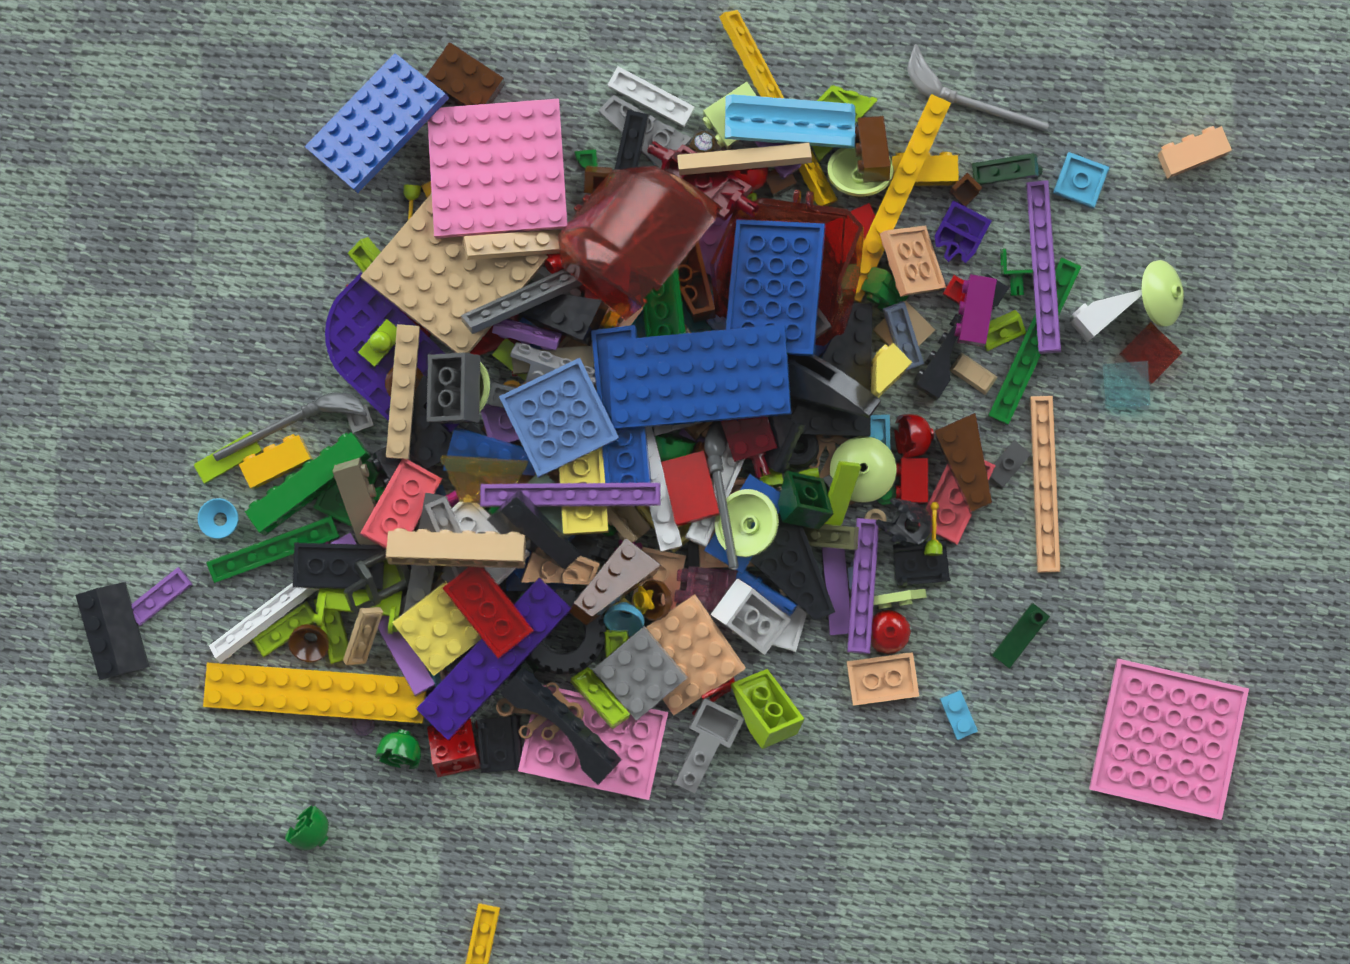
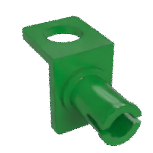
[1000,249,1033,296]

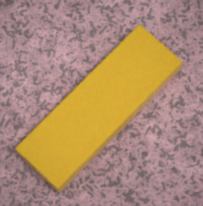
[465,903,501,964]

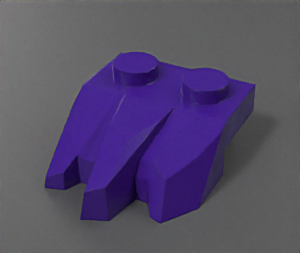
[935,200,992,264]

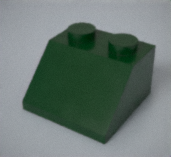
[778,471,833,530]

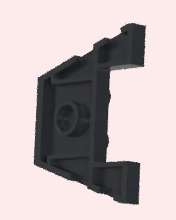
[410,376,487,469]

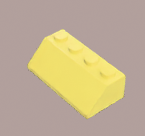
[871,343,912,398]

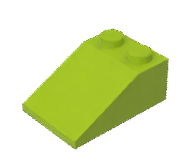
[731,669,804,749]

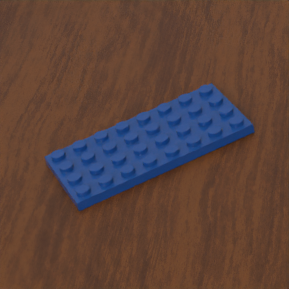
[607,324,792,430]

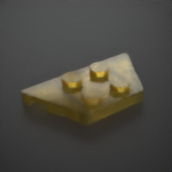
[441,455,528,503]

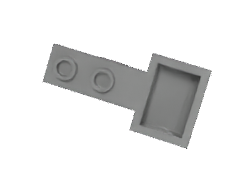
[674,698,744,793]

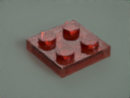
[1119,322,1183,385]

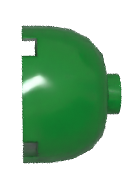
[654,433,695,462]
[375,729,421,769]
[285,805,329,851]

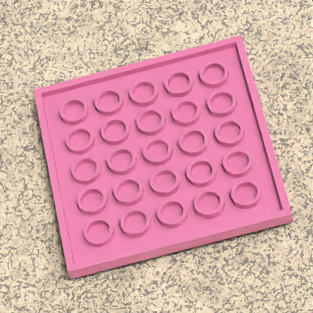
[428,99,568,238]
[1089,659,1249,820]

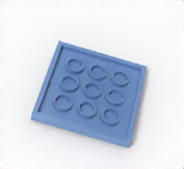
[499,358,619,478]

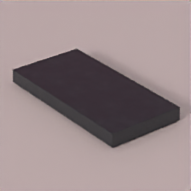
[293,543,385,590]

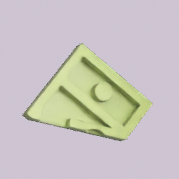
[873,589,927,609]

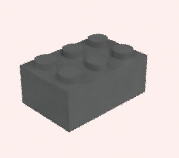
[427,352,480,424]

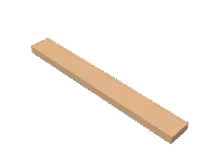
[1030,396,1060,573]

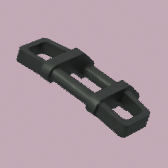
[344,550,410,613]

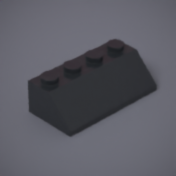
[75,582,150,681]

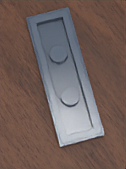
[883,301,924,371]

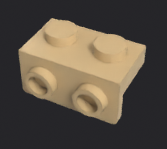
[607,506,651,543]

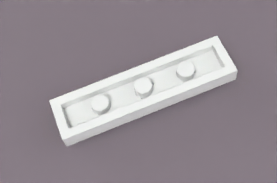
[607,67,695,127]

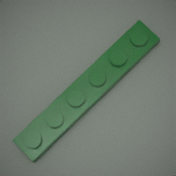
[206,515,340,583]

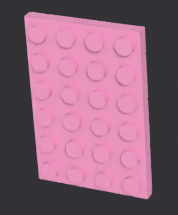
[518,685,668,800]

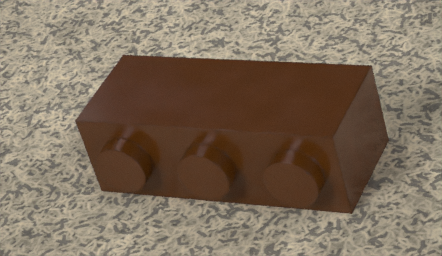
[855,116,890,182]

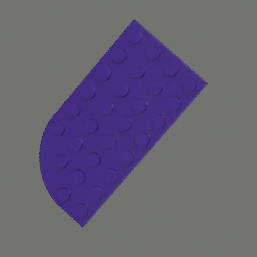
[325,272,460,432]

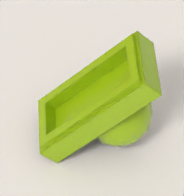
[358,319,397,367]

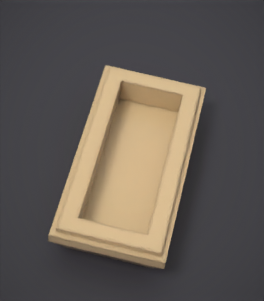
[950,352,998,395]

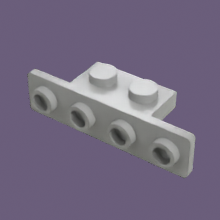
[510,342,596,386]

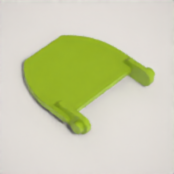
[313,560,402,634]

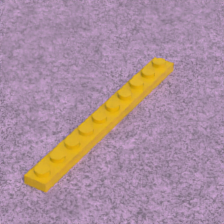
[719,10,838,208]
[840,94,951,303]

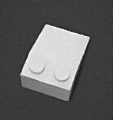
[1070,290,1142,342]
[711,578,791,655]

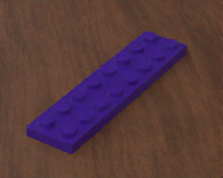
[416,578,571,740]

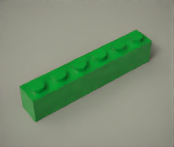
[245,432,371,536]

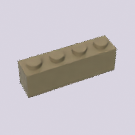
[333,458,378,545]

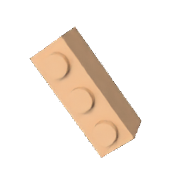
[1157,126,1232,179]

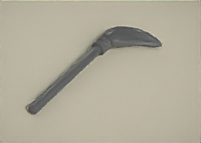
[213,392,367,461]
[704,421,738,570]

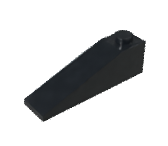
[487,489,581,569]

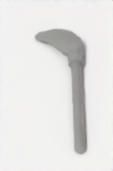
[907,44,1049,131]

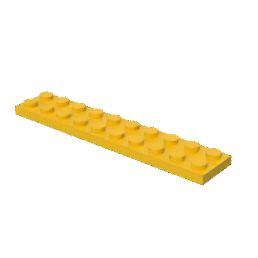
[203,662,427,723]

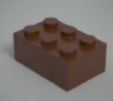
[425,42,505,106]

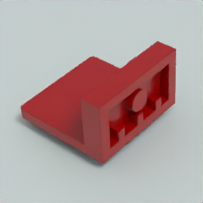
[427,718,480,777]

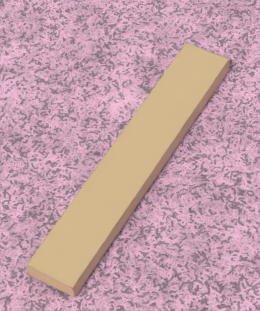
[677,143,812,175]

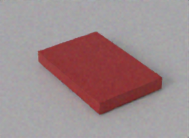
[661,451,720,526]

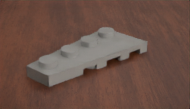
[598,95,692,169]

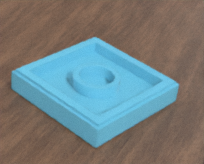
[1053,152,1109,209]

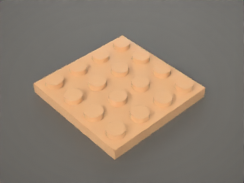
[628,594,746,715]

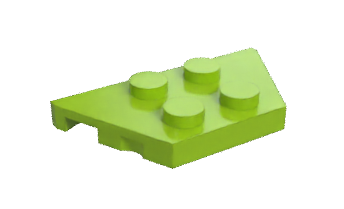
[812,85,877,162]

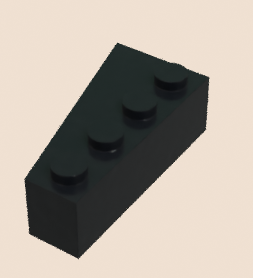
[519,294,609,346]

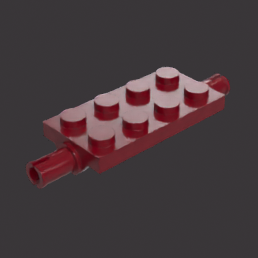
[647,141,760,221]
[721,417,778,478]

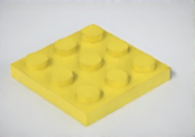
[392,581,482,676]

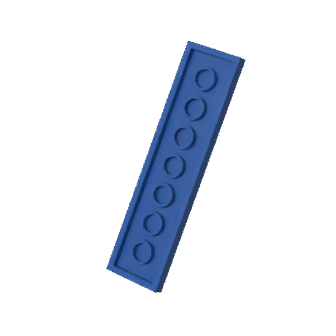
[591,325,651,507]

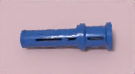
[733,568,798,616]

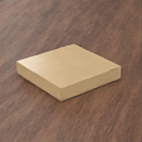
[873,301,935,346]

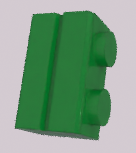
[861,267,909,312]

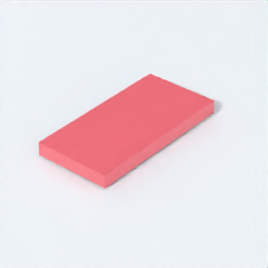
[360,459,442,549]
[917,460,996,545]

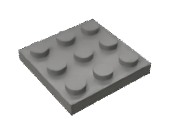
[593,626,688,721]

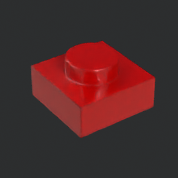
[942,275,965,305]

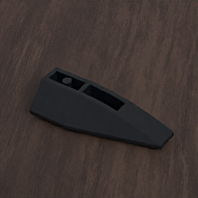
[788,355,881,418]

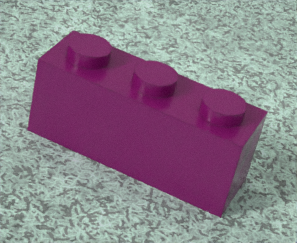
[954,274,997,347]

